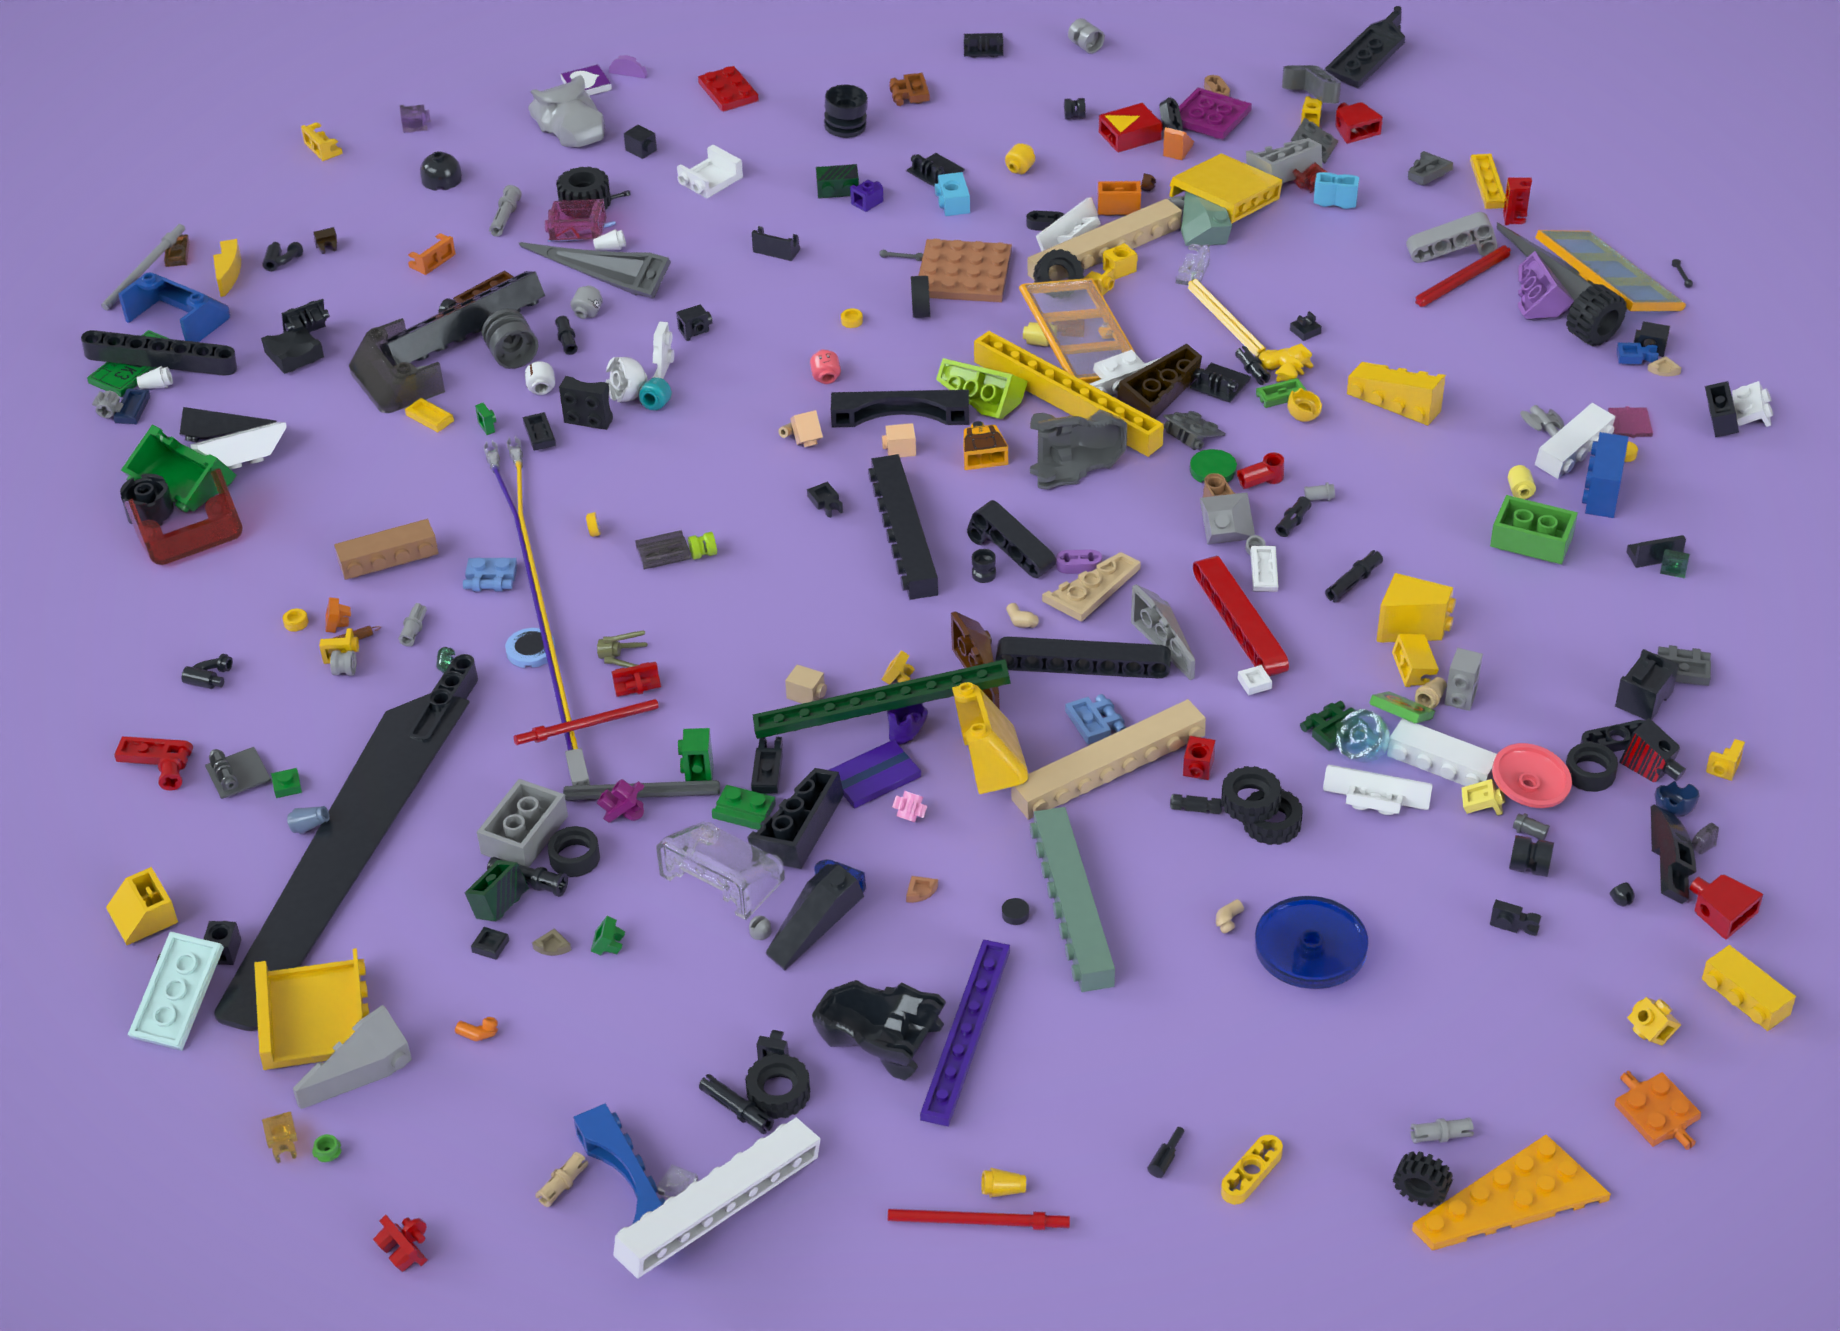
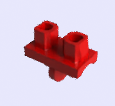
[611,662,661,697]
[373,1214,428,1272]

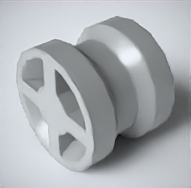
[330,650,357,676]

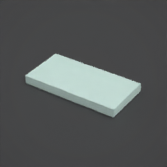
[128,931,224,1051]

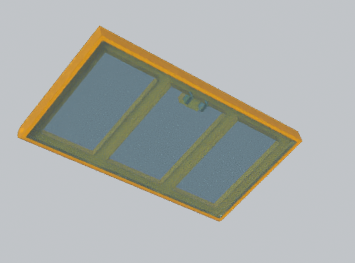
[1535,230,1686,311]

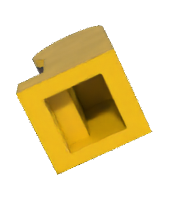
[1301,96,1323,127]

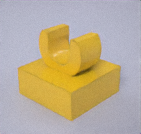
[881,650,915,685]

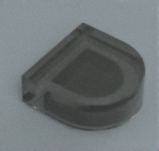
[1692,823,1719,854]

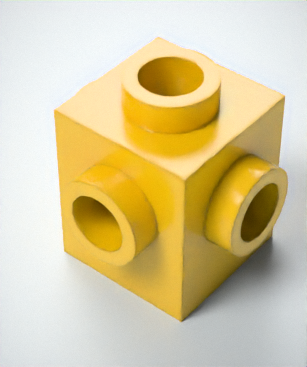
[1627,997,1681,1046]

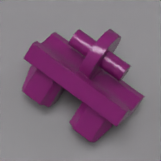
[597,779,644,823]

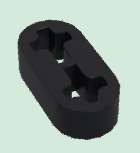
[1159,97,1183,131]
[1026,210,1065,231]

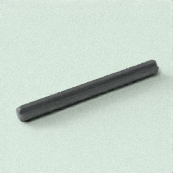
[563,780,720,800]

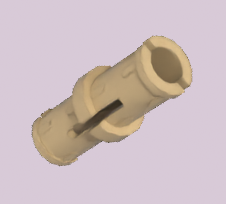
[535,1152,589,1207]

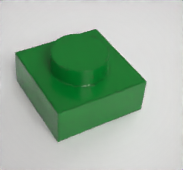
[475,402,496,435]
[271,768,302,798]

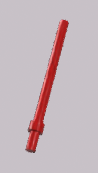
[513,699,659,745]
[888,1209,1070,1230]

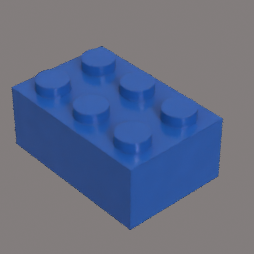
[1582,432,1629,518]

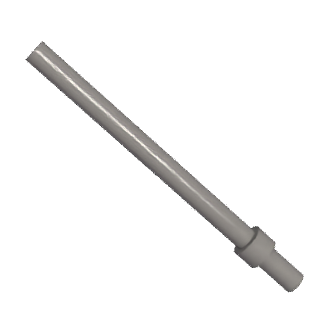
[101,224,185,310]

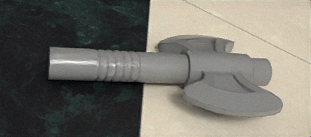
[1520,405,1564,437]

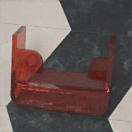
[124,468,243,565]

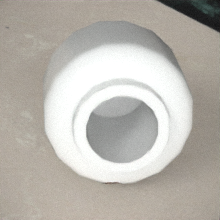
[525,361,555,395]

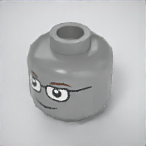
[570,286,603,319]

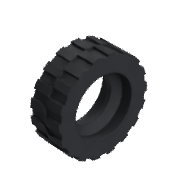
[1033,249,1084,301]
[1221,766,1282,824]
[1242,789,1303,845]
[745,1054,811,1119]

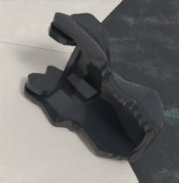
[812,980,946,1081]

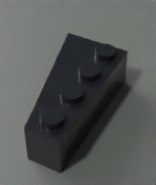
[747,768,844,869]

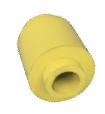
[1023,322,1057,347]
[1507,465,1536,499]

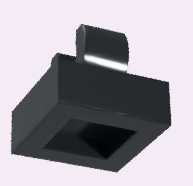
[1290,311,1322,341]
[756,1030,789,1061]

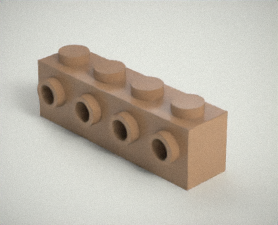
[334,518,439,580]

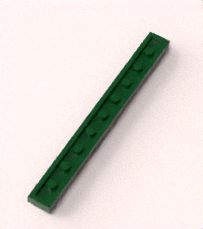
[752,659,1011,739]

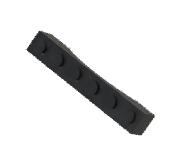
[831,389,969,427]

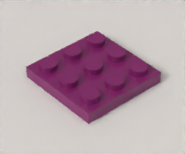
[1179,87,1252,140]

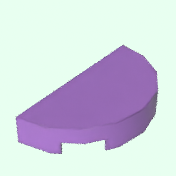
[609,55,648,78]

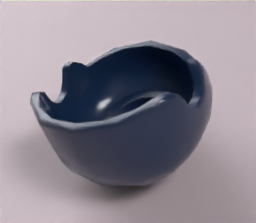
[1654,781,1700,817]

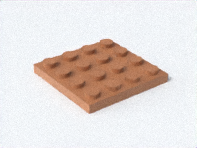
[918,239,1012,302]

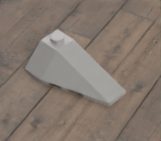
[1131,584,1195,680]
[293,1005,412,1109]

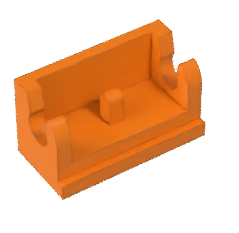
[408,233,456,275]

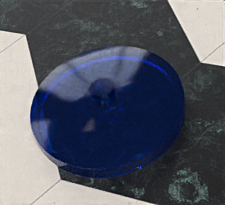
[1255,896,1368,989]

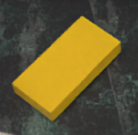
[405,398,454,433]

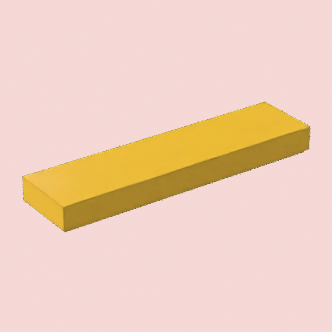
[1470,154,1505,209]

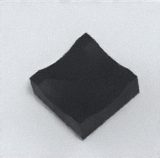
[261,328,324,374]
[559,376,613,430]

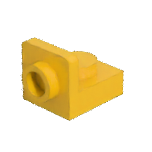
[1084,268,1115,296]
[319,628,359,664]
[1706,739,1745,781]

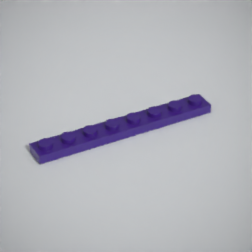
[920,939,1010,1127]

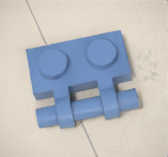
[463,558,518,592]
[1065,694,1126,745]

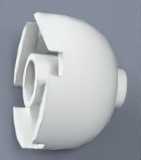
[606,357,647,402]

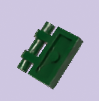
[1300,701,1369,751]

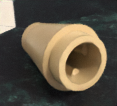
[1415,677,1447,709]

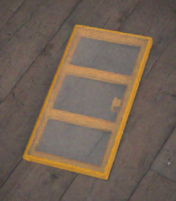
[1019,278,1135,384]

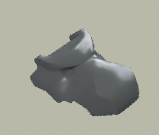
[1030,410,1127,489]

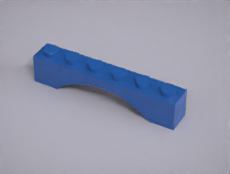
[573,1103,665,1225]

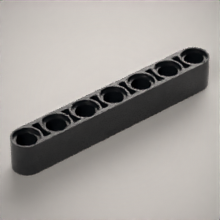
[81,330,237,375]
[995,636,1171,679]

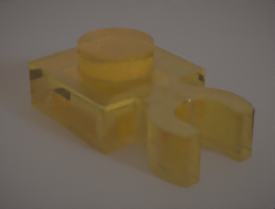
[262,1111,298,1163]

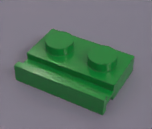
[711,785,776,830]

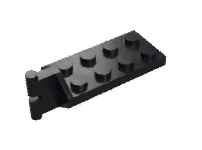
[1325,6,1405,88]

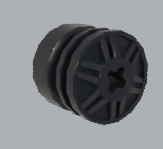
[824,84,868,138]

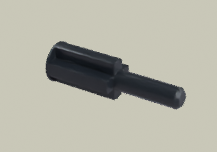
[1147,1127,1185,1178]

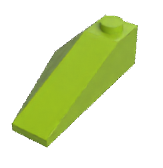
[936,358,1028,419]

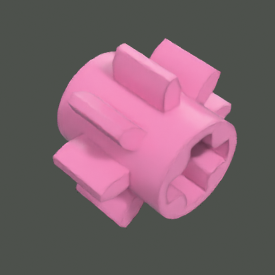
[892,791,927,822]

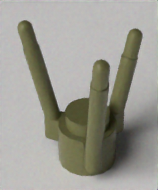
[597,630,648,668]

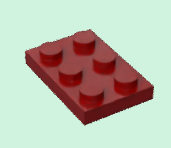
[698,66,759,112]

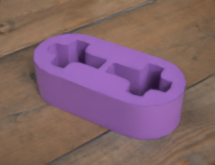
[1056,549,1102,574]

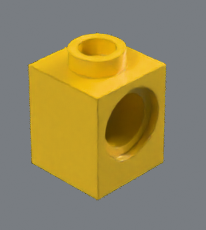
[1103,243,1138,280]

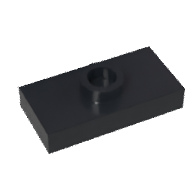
[522,412,556,451]

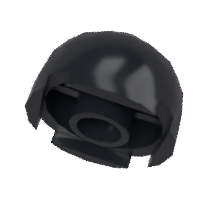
[420,151,462,191]

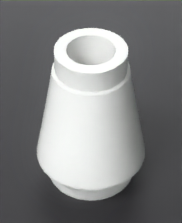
[593,229,626,251]
[137,366,173,389]

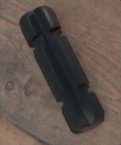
[1170,794,1222,814]

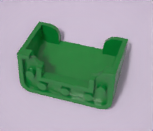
[121,424,237,513]

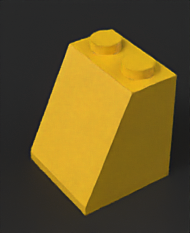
[1376,573,1456,643]

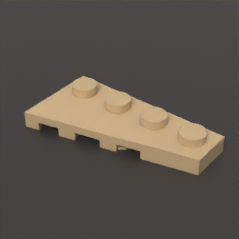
[1042,552,1141,622]

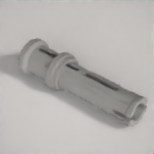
[489,185,522,237]

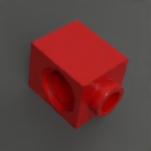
[1183,736,1216,780]

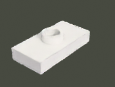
[1250,546,1279,592]

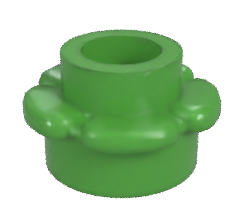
[312,1134,342,1162]

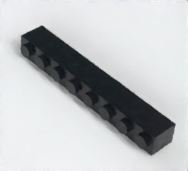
[379,271,545,370]
[868,454,938,600]

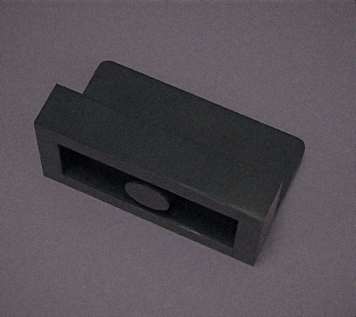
[1626,535,1686,568]

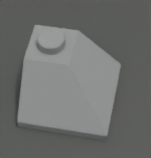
[1200,492,1255,545]

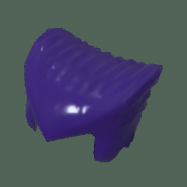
[887,704,928,745]

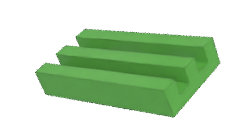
[1256,378,1307,408]

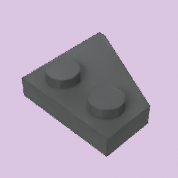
[1408,151,1453,185]

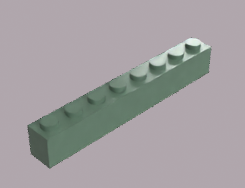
[1030,807,1115,992]

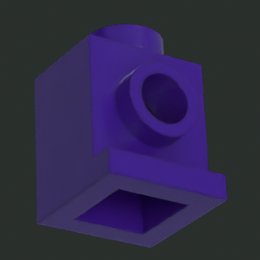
[850,180,884,212]

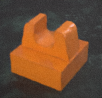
[325,597,351,633]

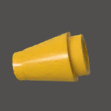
[981,1167,1026,1198]

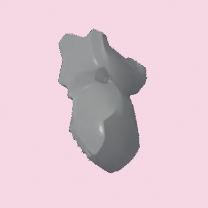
[528,75,605,147]

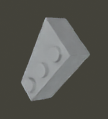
[1246,138,1322,184]

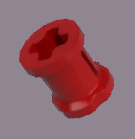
[158,756,182,791]

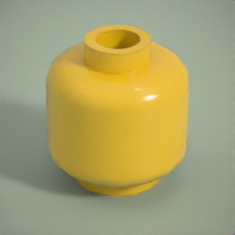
[1005,143,1035,174]

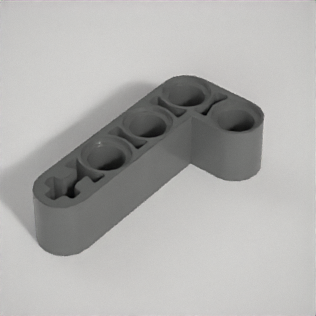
[1282,65,1341,104]

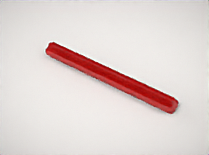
[1415,245,1511,307]

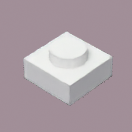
[1238,665,1272,695]

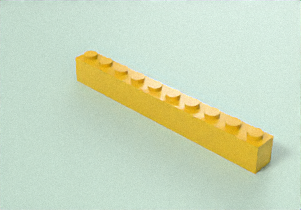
[974,331,1164,457]

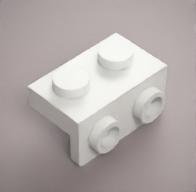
[1732,381,1773,427]

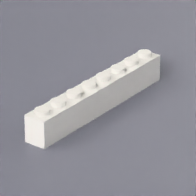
[613,1117,821,1279]

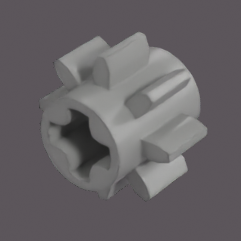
[92,390,123,418]

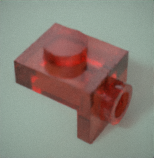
[1292,162,1327,193]

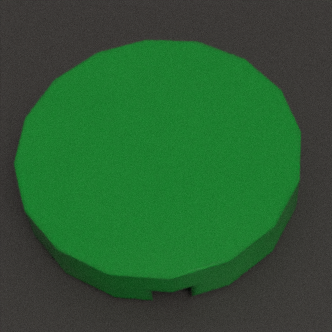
[1190,449,1237,483]

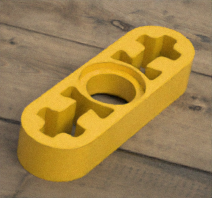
[1221,1135,1283,1205]

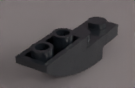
[1650,804,1696,904]

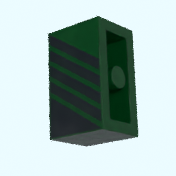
[816,164,859,199]
[465,860,529,922]

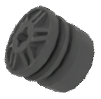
[482,309,539,369]

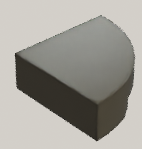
[532,928,571,956]

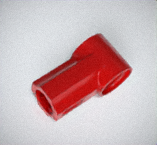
[1237,452,1284,489]

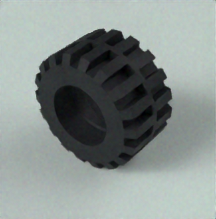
[556,166,611,217]
[1566,284,1627,347]

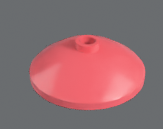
[1492,743,1572,808]

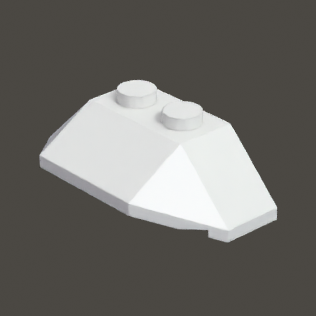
[190,422,287,469]

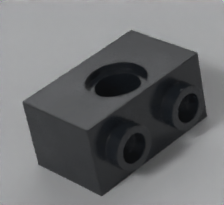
[1705,381,1739,438]

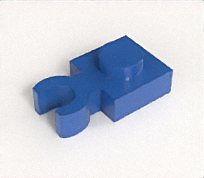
[1616,342,1659,365]

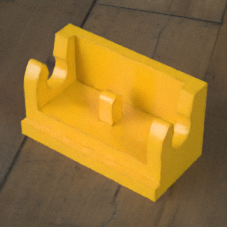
[301,122,343,161]
[1392,634,1439,687]

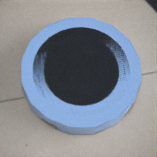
[505,628,555,668]

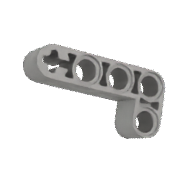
[1406,212,1498,263]

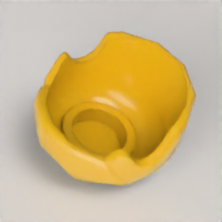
[1287,388,1322,422]

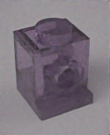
[400,104,431,133]

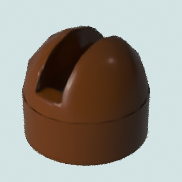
[1141,173,1156,191]

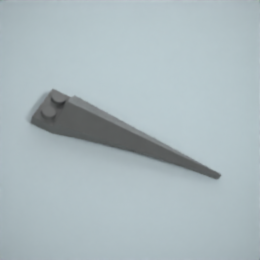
[1497,222,1594,309]
[519,242,671,299]

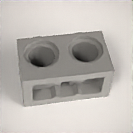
[1445,648,1483,711]

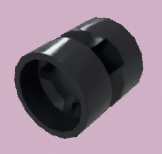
[1509,835,1554,877]

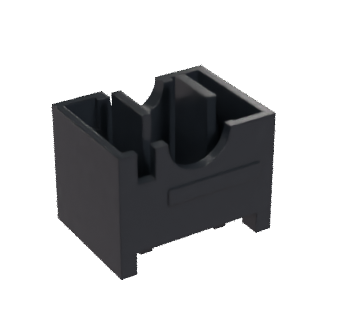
[1615,649,1679,720]

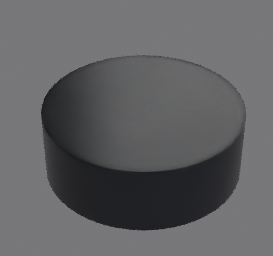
[1002,898,1029,925]

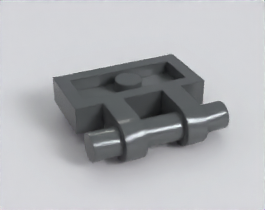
[1657,645,1711,686]

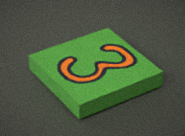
[1369,691,1436,723]

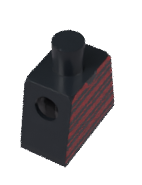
[1619,718,1686,782]

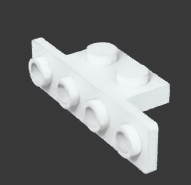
[1036,197,1101,251]
[1090,350,1162,395]
[1323,764,1433,815]

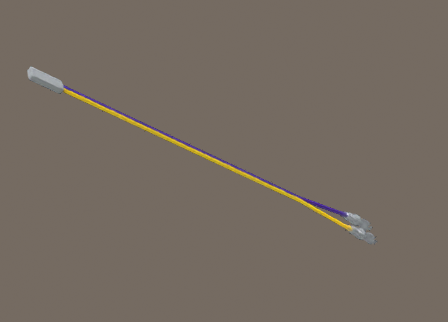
[484,436,590,786]

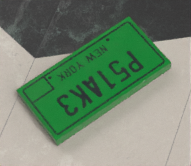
[87,330,169,397]

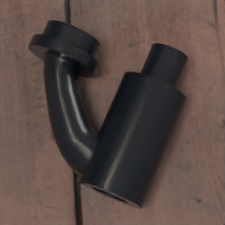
[262,242,303,271]
[181,653,233,689]

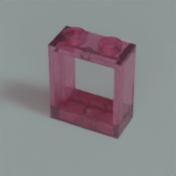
[545,199,607,241]

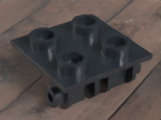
[964,33,1003,58]
[906,153,965,187]
[281,299,330,333]
[1190,362,1251,403]

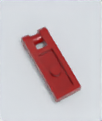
[114,736,193,770]

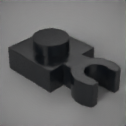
[807,481,843,518]
[1490,899,1542,936]

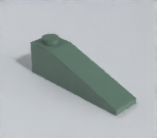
[1181,191,1232,246]

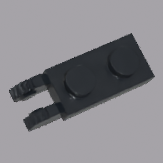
[751,737,783,793]

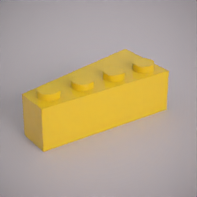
[1347,362,1446,426]

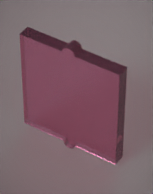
[1608,406,1653,438]

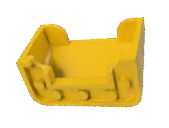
[952,682,1029,794]

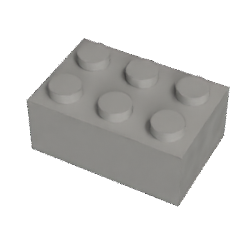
[477,779,568,867]

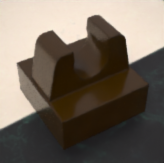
[313,227,337,254]

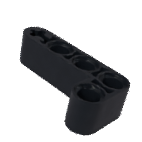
[967,500,1056,578]

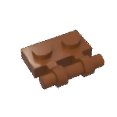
[889,73,930,106]

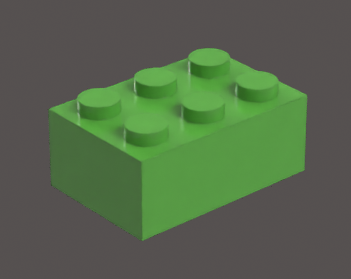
[1490,495,1578,565]

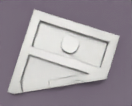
[652,322,674,379]

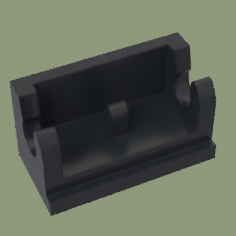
[751,226,801,261]

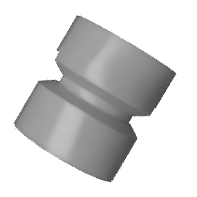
[1068,18,1105,53]

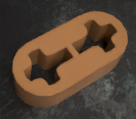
[1204,75,1230,97]

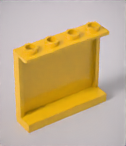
[1169,153,1283,224]
[254,948,369,1070]

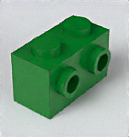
[678,728,714,781]

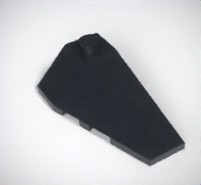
[179,407,277,443]
[765,864,864,970]

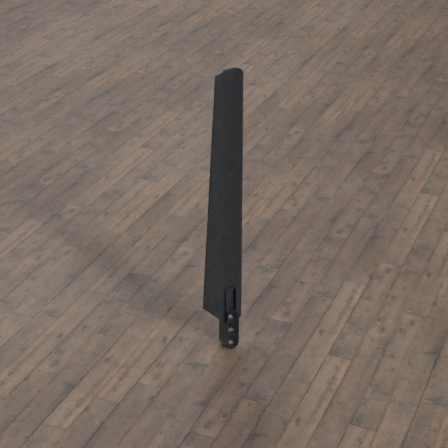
[214,654,478,1031]

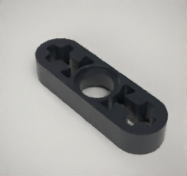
[1580,720,1646,752]

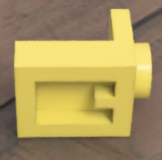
[1461,779,1506,815]

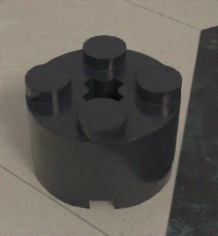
[120,474,174,528]

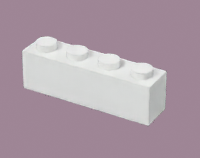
[1535,403,1616,479]
[1387,718,1497,786]

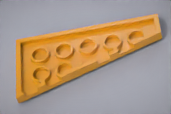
[1412,1134,1611,1251]

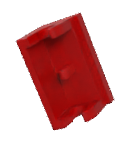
[1503,177,1532,225]

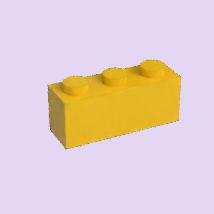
[1702,945,1796,1031]

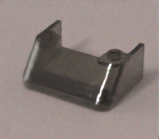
[349,318,445,413]

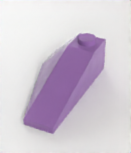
[1518,251,1574,319]

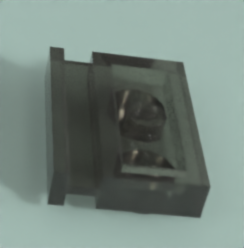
[635,530,691,570]

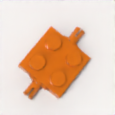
[1615,1071,1701,1150]

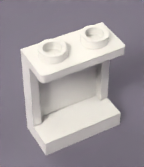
[677,145,743,199]

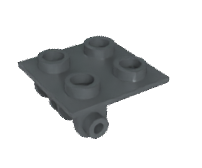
[1290,118,1338,164]
[1163,411,1226,450]
[205,747,271,799]

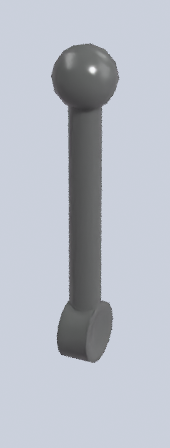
[879,249,923,261]

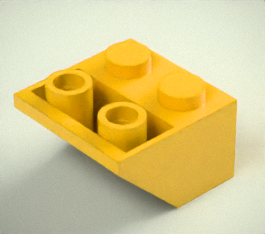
[106,867,178,945]

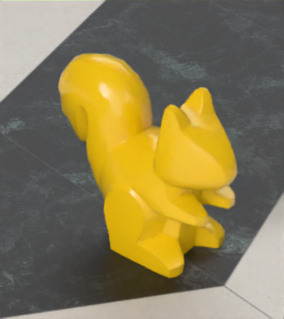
[1258,343,1313,382]

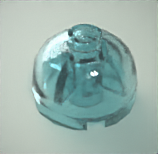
[1336,709,1391,763]

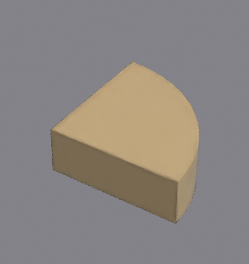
[1648,356,1681,376]

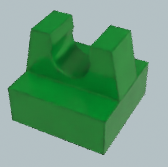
[591,916,625,956]

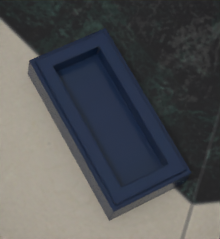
[113,389,151,425]

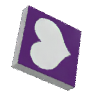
[561,64,612,96]

